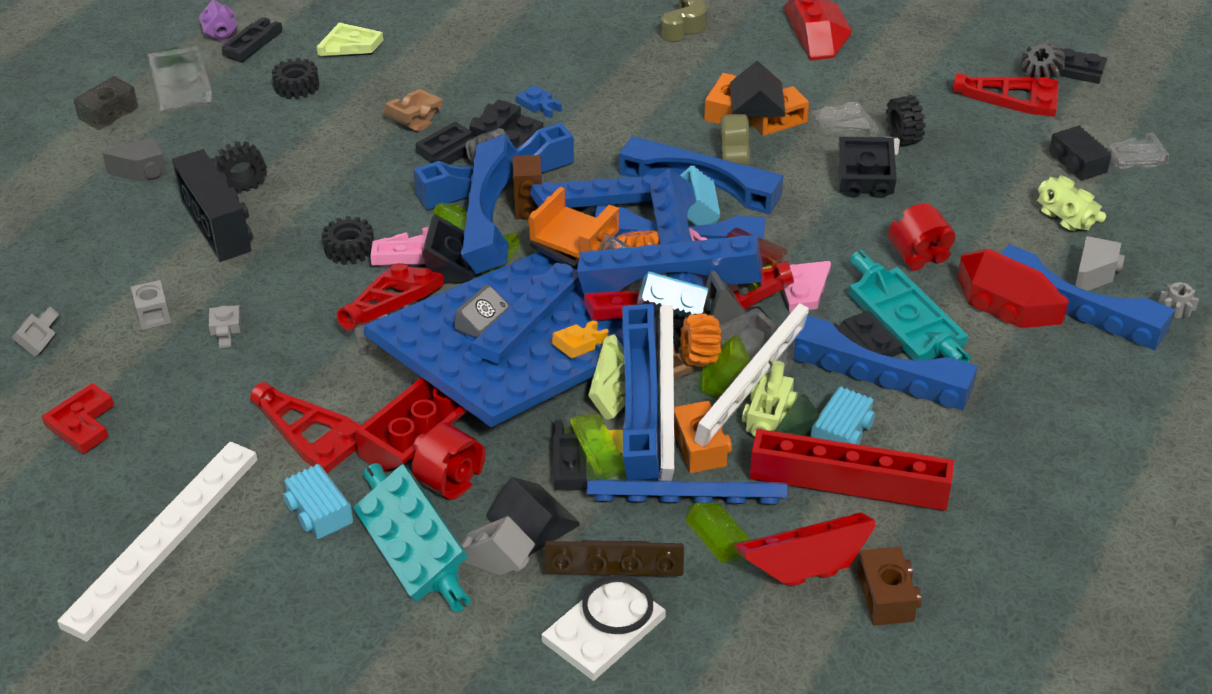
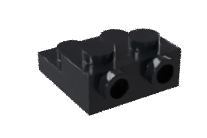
[470,99,544,149]
[838,137,897,197]

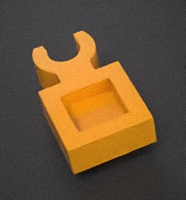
[552,321,609,358]

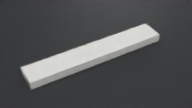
[694,303,809,447]
[658,305,674,481]

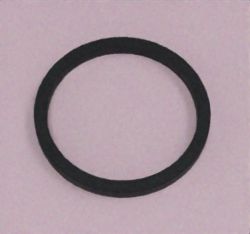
[582,575,653,634]

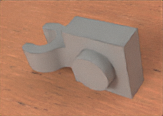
[209,305,241,348]
[11,306,59,357]

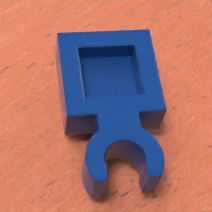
[516,85,562,118]

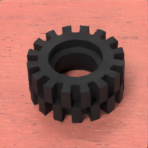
[272,58,320,100]
[886,95,926,146]
[214,141,267,194]
[322,216,374,265]

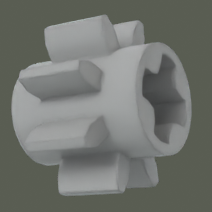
[1158,282,1199,318]

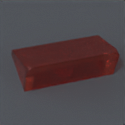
[726,227,787,267]

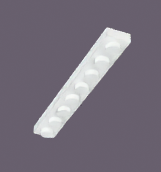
[57,442,257,642]

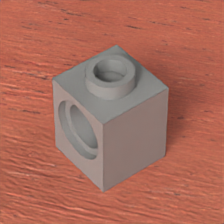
[131,280,171,330]

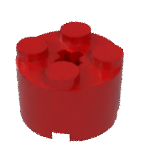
[888,203,956,271]
[411,422,486,500]

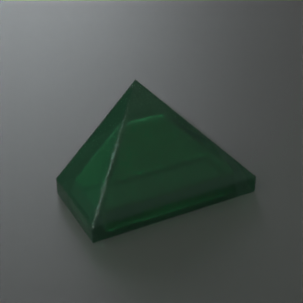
[775,394,820,436]

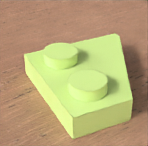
[317,23,383,56]
[588,334,626,420]

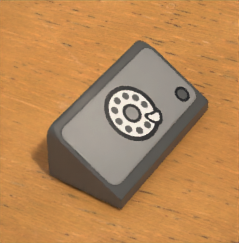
[455,284,510,338]

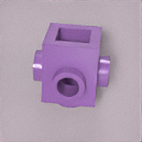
[199,0,238,42]

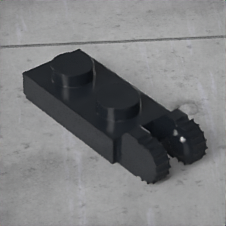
[222,17,283,61]
[553,419,587,490]

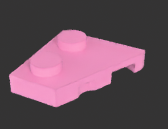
[370,227,429,267]
[782,261,831,312]

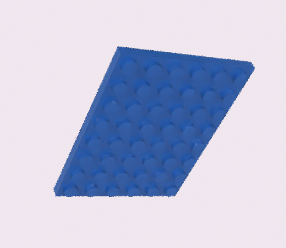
[364,252,658,427]

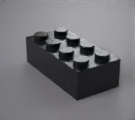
[172,149,253,262]

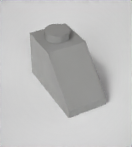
[1075,236,1125,291]
[461,516,535,576]

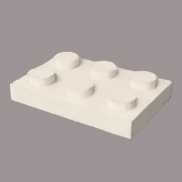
[541,582,666,681]

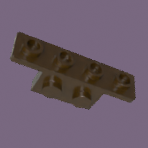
[545,540,684,576]

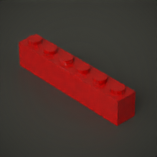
[750,429,955,511]

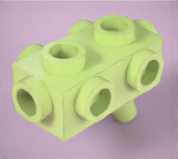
[1037,175,1106,231]
[742,361,798,437]

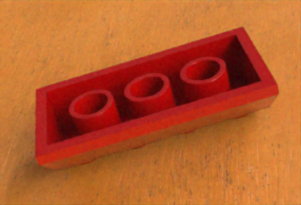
[355,377,468,471]

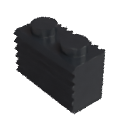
[1049,125,1112,181]

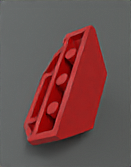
[784,0,852,61]
[957,248,1069,328]
[734,512,876,586]

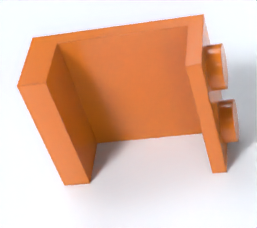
[528,187,619,258]

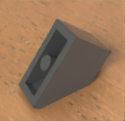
[101,137,167,182]
[702,271,746,338]

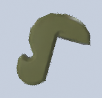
[661,0,707,42]
[720,114,750,166]

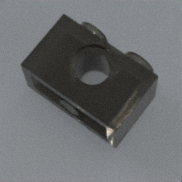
[73,76,139,131]

